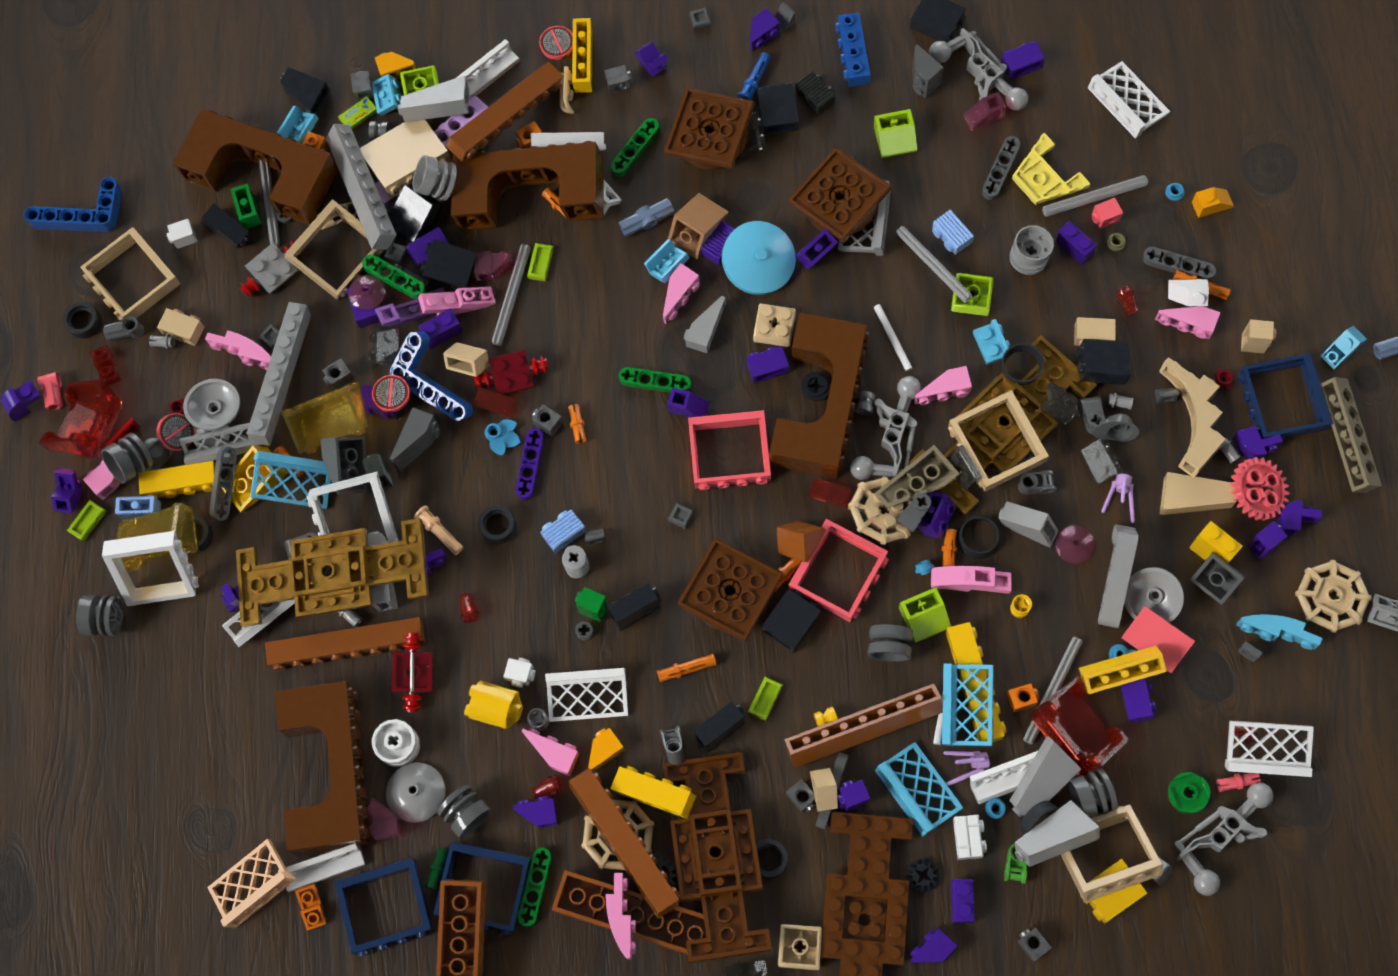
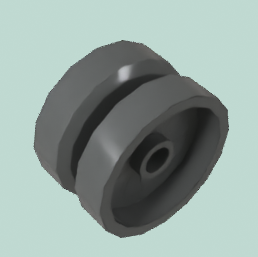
[868,624,913,662]

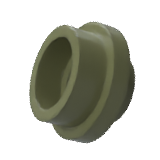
[1107,233,1126,251]

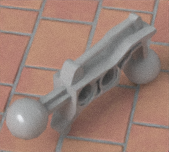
[929,28,1029,111]
[850,376,921,480]
[1175,782,1273,896]

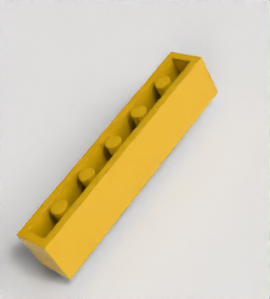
[945,622,1007,742]

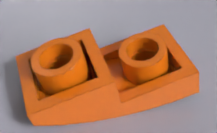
[295,883,327,931]

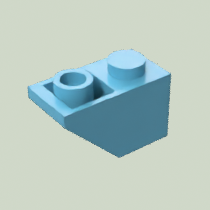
[1320,326,1367,369]

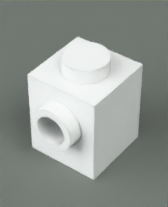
[503,658,536,688]

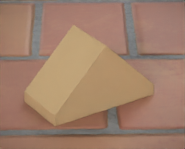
[810,768,838,812]

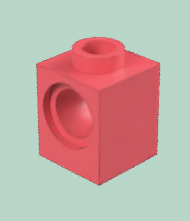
[1092,198,1123,229]

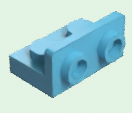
[371,74,402,116]
[973,319,1011,365]

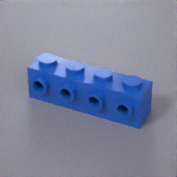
[835,13,871,87]

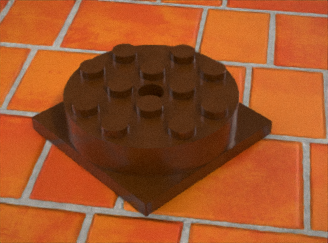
[664,88,755,169]
[788,147,892,243]
[676,538,783,643]

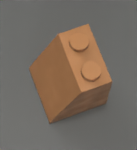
[668,193,728,260]

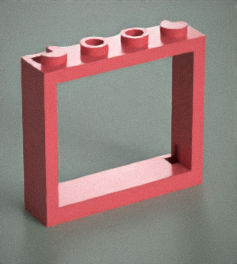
[688,410,771,490]
[789,519,889,622]

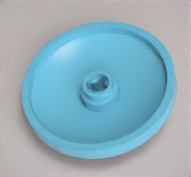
[722,221,796,295]

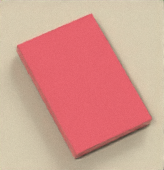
[1122,606,1195,673]

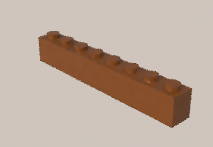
[446,61,563,162]
[265,617,426,671]
[784,684,943,768]
[569,768,680,919]

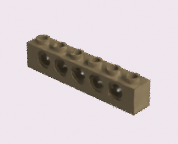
[1320,377,1382,493]

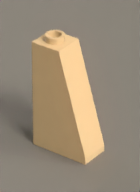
[1159,472,1238,515]

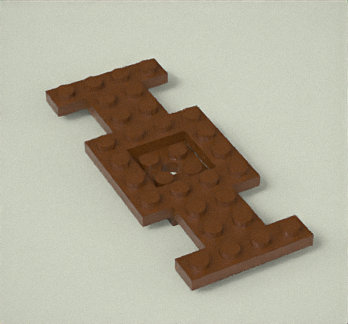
[663,752,772,964]
[820,812,913,976]

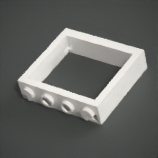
[306,471,399,543]
[102,531,199,606]

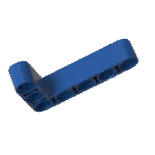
[24,177,122,232]
[390,332,473,420]

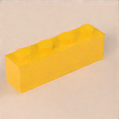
[572,18,593,93]
[138,461,216,499]
[1079,645,1167,694]
[610,766,696,819]

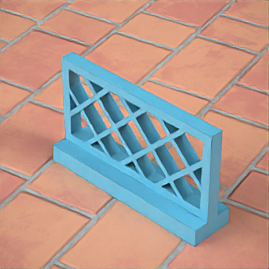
[250,451,331,509]
[942,664,994,746]
[875,742,963,837]

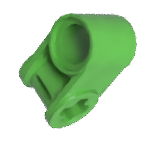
[1004,844,1027,884]

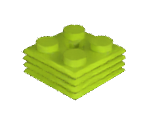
[400,65,439,95]
[951,273,993,316]

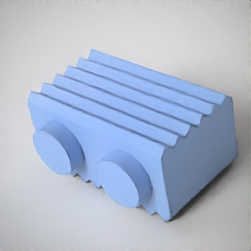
[932,209,974,255]
[115,496,161,521]
[540,510,586,554]

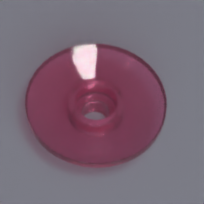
[349,275,386,310]
[1055,526,1095,564]

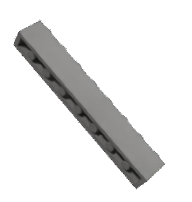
[326,124,396,250]
[247,302,311,446]

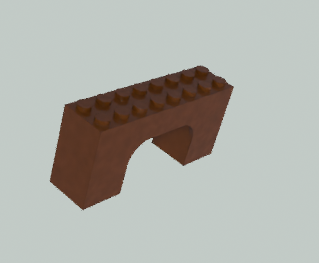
[172,109,339,225]
[451,141,604,231]
[769,313,869,479]
[275,681,371,855]

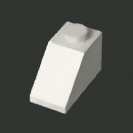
[1168,279,1209,306]

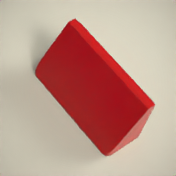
[104,418,139,447]

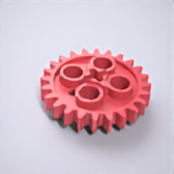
[1230,457,1290,521]

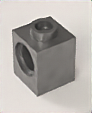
[604,65,633,94]
[350,71,374,101]
[322,358,354,391]
[532,404,563,437]
[786,779,816,813]
[1017,927,1052,962]

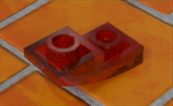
[90,345,121,387]
[473,387,516,417]
[808,478,853,508]

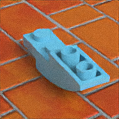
[1236,614,1322,650]

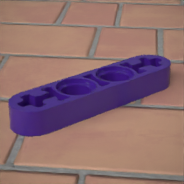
[516,428,544,500]

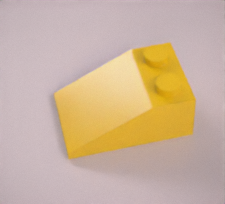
[222,445,288,512]

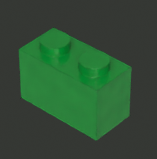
[230,183,262,229]
[575,587,609,623]

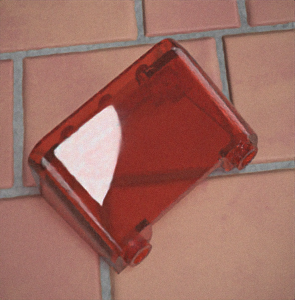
[39,379,122,459]
[1031,676,1129,776]

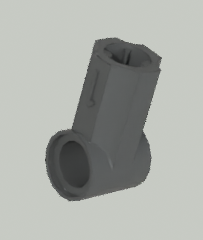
[103,316,144,342]

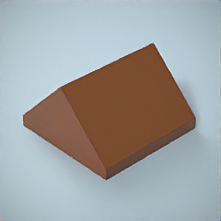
[777,521,825,563]

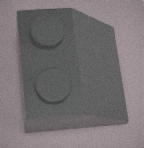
[913,44,943,99]
[1190,552,1245,605]

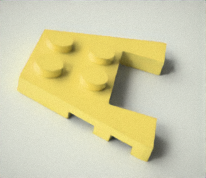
[1012,133,1090,205]

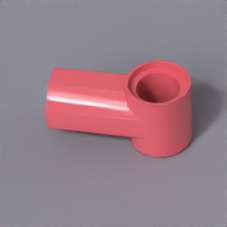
[37,372,63,411]

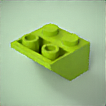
[874,109,917,158]
[899,587,951,643]

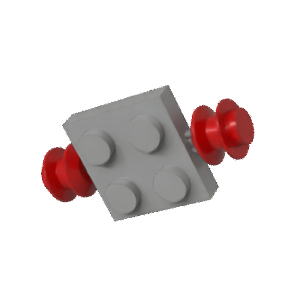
[240,241,303,297]

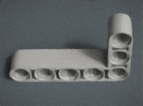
[1098,524,1138,628]

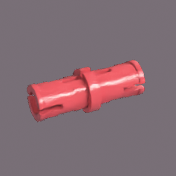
[1216,773,1261,792]

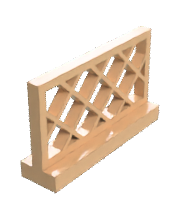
[207,839,296,928]

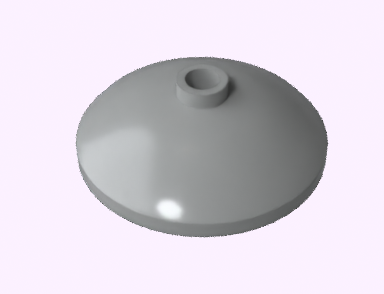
[183,379,241,431]
[1124,567,1184,623]
[386,762,446,823]

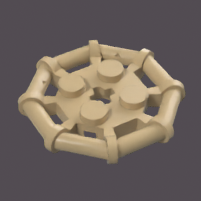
[848,476,912,545]
[1295,560,1372,633]
[581,800,655,870]

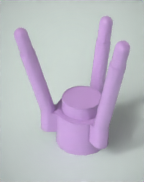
[1102,474,1135,523]
[944,751,990,786]

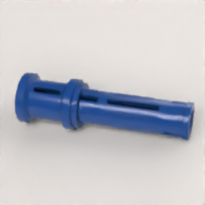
[737,52,771,101]

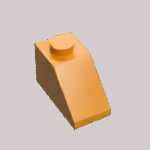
[375,52,416,79]
[1192,187,1234,218]
[588,728,625,773]

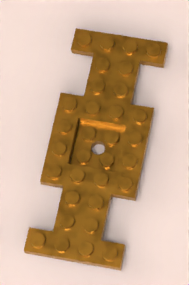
[909,335,1097,516]
[236,518,429,627]

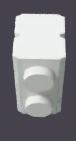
[953,815,987,860]

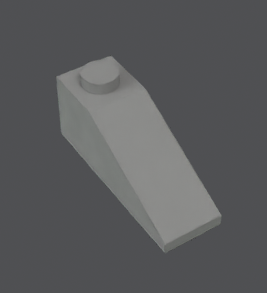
[684,296,726,353]

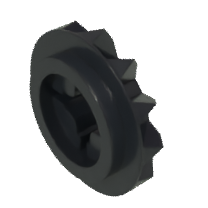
[801,372,831,402]
[906,859,940,893]

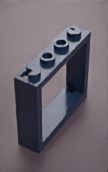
[1238,353,1332,440]
[433,842,532,935]
[334,858,434,957]

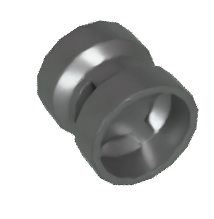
[369,121,390,140]
[854,391,876,416]
[527,708,549,731]

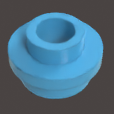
[1165,183,1184,201]
[915,559,934,575]
[985,798,1006,819]

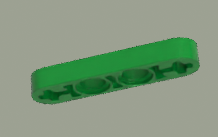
[611,118,659,177]
[362,255,425,299]
[619,367,691,393]
[518,848,552,927]

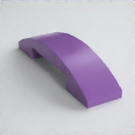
[375,287,445,326]

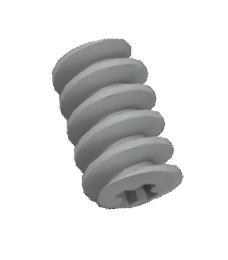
[562,545,589,579]

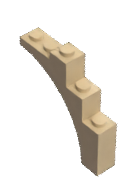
[1159,357,1225,478]

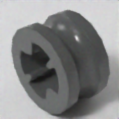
[575,621,594,641]

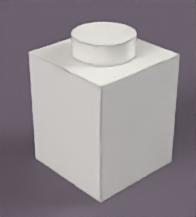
[167,219,198,249]

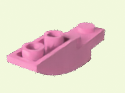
[418,286,496,315]
[205,330,271,370]
[931,566,1011,594]
[606,873,636,960]

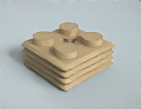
[753,304,796,347]
[778,924,822,970]

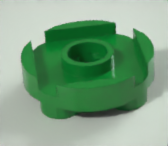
[1168,772,1210,814]

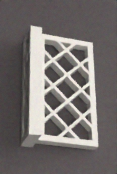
[1088,61,1170,139]
[545,668,628,722]
[1225,721,1314,777]

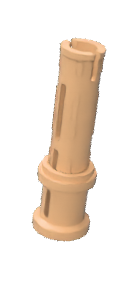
[414,505,464,556]

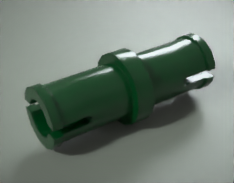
[425,847,449,891]

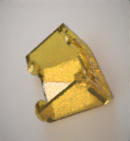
[282,382,368,455]
[116,503,198,572]

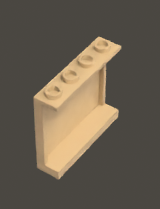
[360,120,452,199]

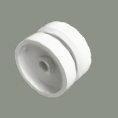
[372,719,420,767]

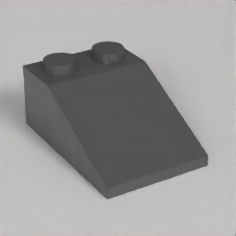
[390,407,441,472]
[321,436,369,495]

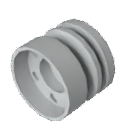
[413,155,457,200]
[1009,226,1054,275]

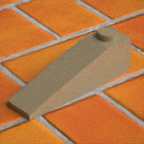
[874,445,960,509]

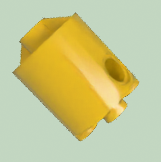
[464,681,523,729]

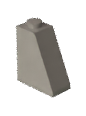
[999,502,1058,548]

